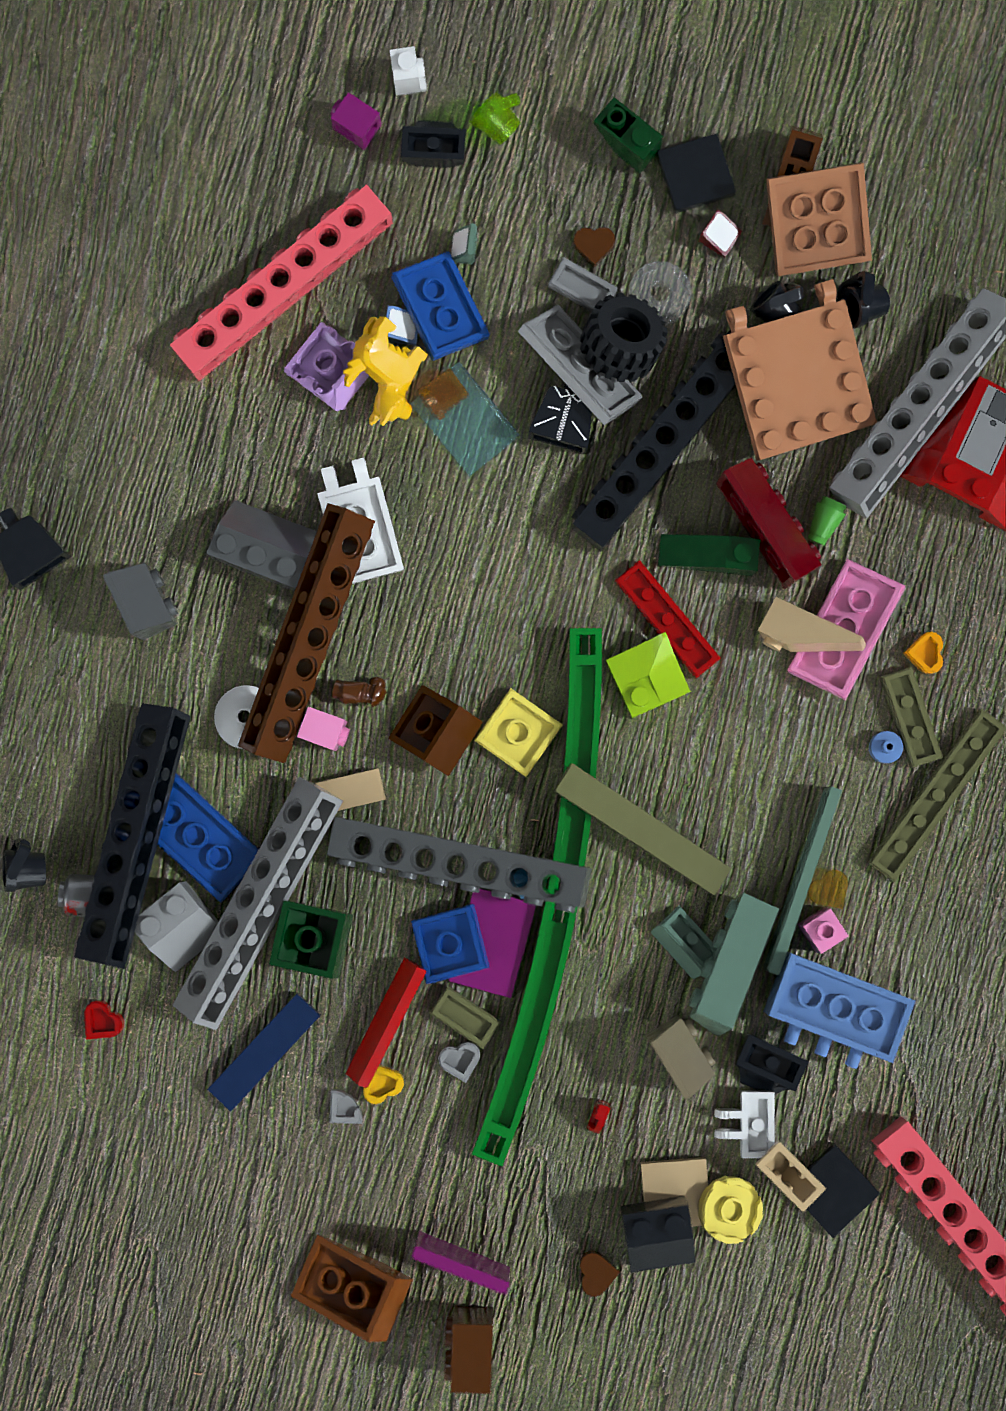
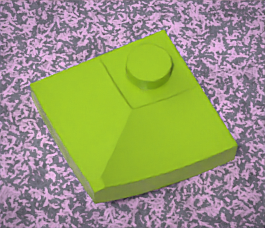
[605,632,691,719]

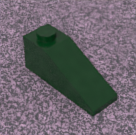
[658,534,761,576]

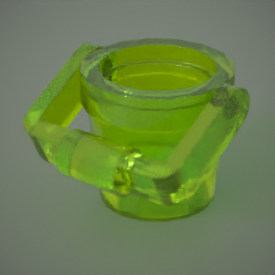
[469,91,521,145]

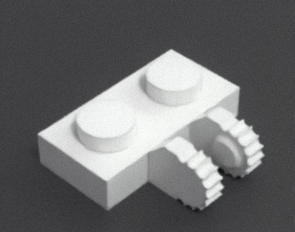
[714,1090,775,1158]

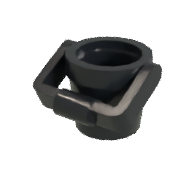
[837,271,890,328]
[750,280,804,323]
[1,838,46,892]

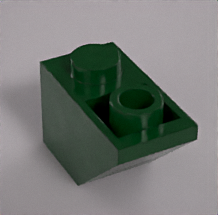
[594,97,663,174]

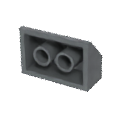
[206,500,317,591]

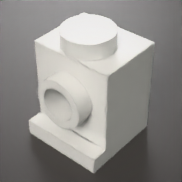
[390,46,427,96]

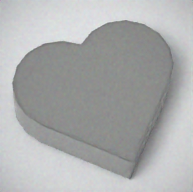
[438,1041,480,1083]

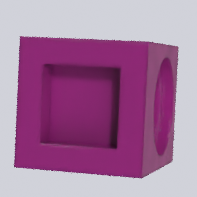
[330,92,382,150]

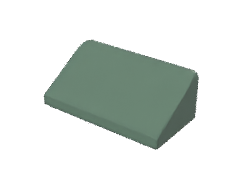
[651,905,716,979]

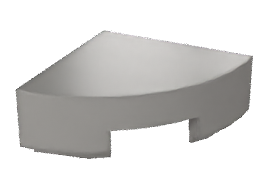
[330,1089,363,1124]

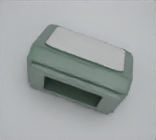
[451,223,478,265]

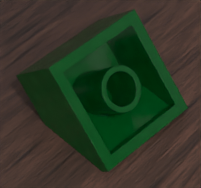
[269,900,354,979]

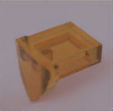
[417,368,469,420]

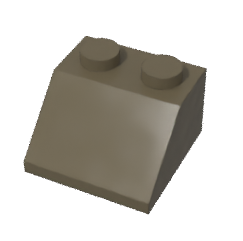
[645,1015,716,1100]

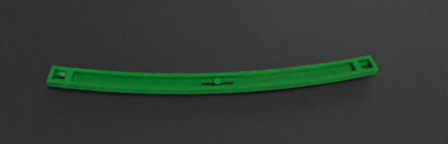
[472,628,602,1167]

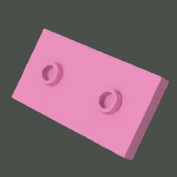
[787,559,905,701]

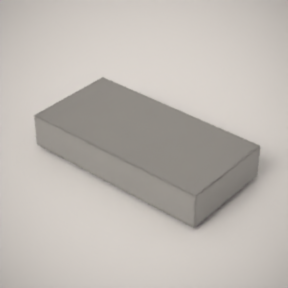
[548,257,618,312]

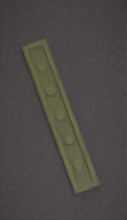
[867,708,1006,882]
[553,763,732,896]

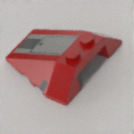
[900,376,1006,531]

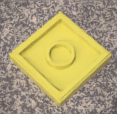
[474,688,563,777]

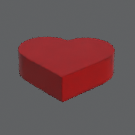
[84,1000,125,1040]

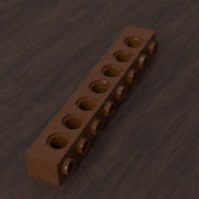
[238,503,375,763]

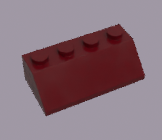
[716,457,822,590]

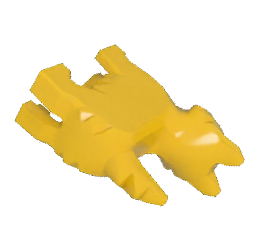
[343,317,428,426]

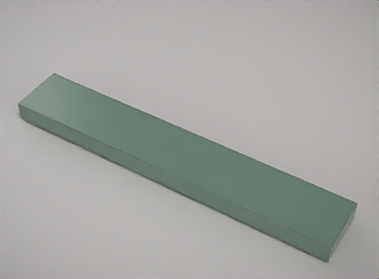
[763,786,842,975]

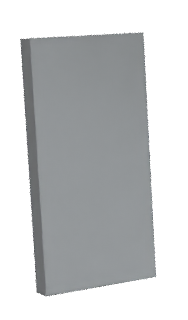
[518,305,642,426]

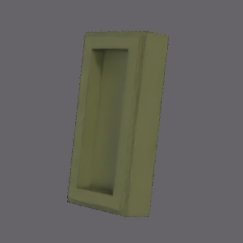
[429,985,501,1049]

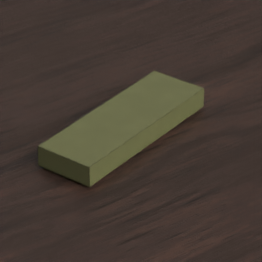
[879,667,943,768]

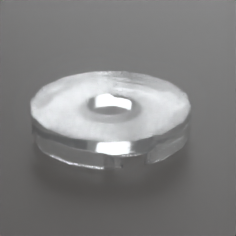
[628,261,692,325]

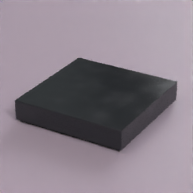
[656,133,736,214]
[806,1143,880,1238]

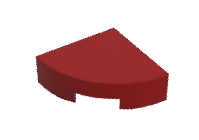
[587,1099,611,1134]

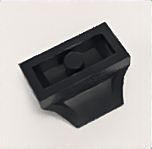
[401,120,466,168]
[735,1033,809,1095]

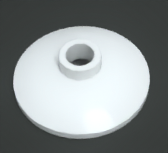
[214,685,276,749]

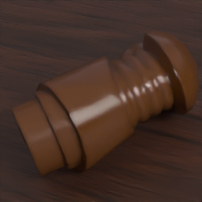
[332,677,387,707]

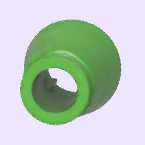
[807,496,846,546]

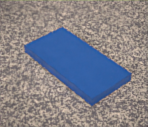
[157,773,259,903]

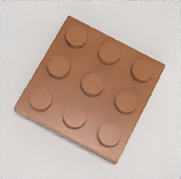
[766,162,872,276]

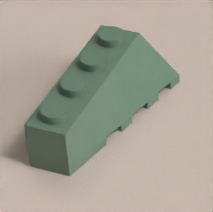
[688,893,779,1036]

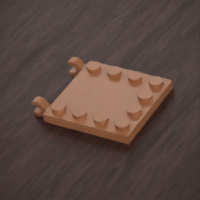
[723,279,877,460]

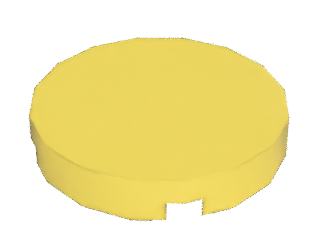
[698,1176,763,1244]

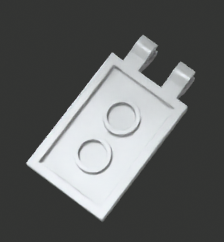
[317,457,404,584]

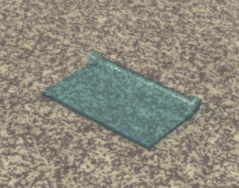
[410,362,520,476]

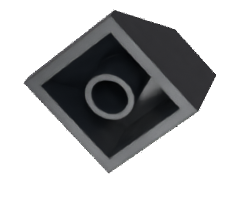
[620,1196,696,1273]

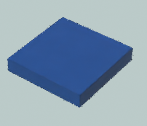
[411,904,490,984]

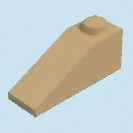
[758,597,866,652]

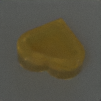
[807,870,848,909]

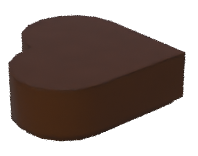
[573,227,615,268]
[580,1251,620,1297]

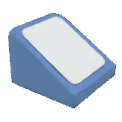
[386,305,418,346]

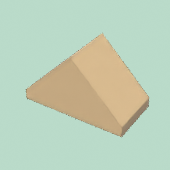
[756,1140,826,1212]

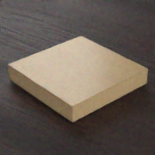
[640,1157,708,1227]

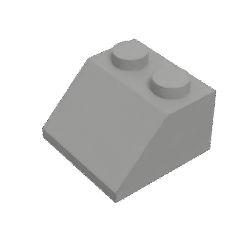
[135,881,219,972]

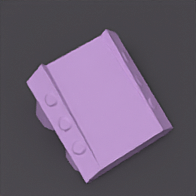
[284,323,369,411]

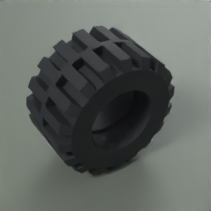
[580,293,668,382]

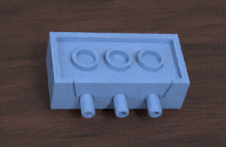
[763,952,915,1069]

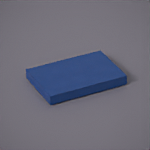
[391,251,490,361]

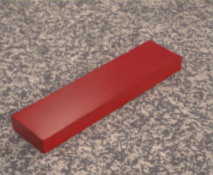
[615,560,721,679]
[346,957,426,1088]

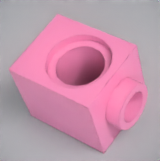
[297,707,350,751]
[797,907,849,954]

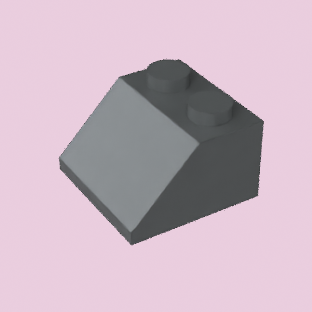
[103,563,178,641]

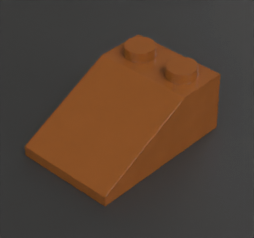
[291,1235,413,1342]

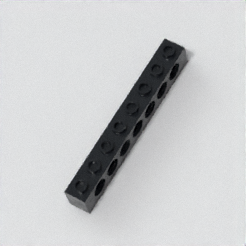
[571,330,736,552]
[74,703,191,969]

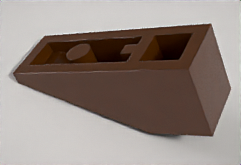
[762,125,823,227]

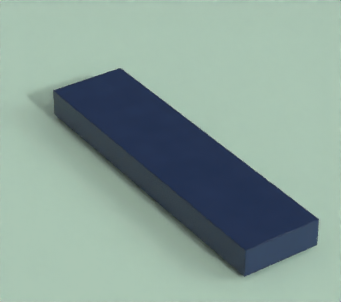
[207,993,321,1112]

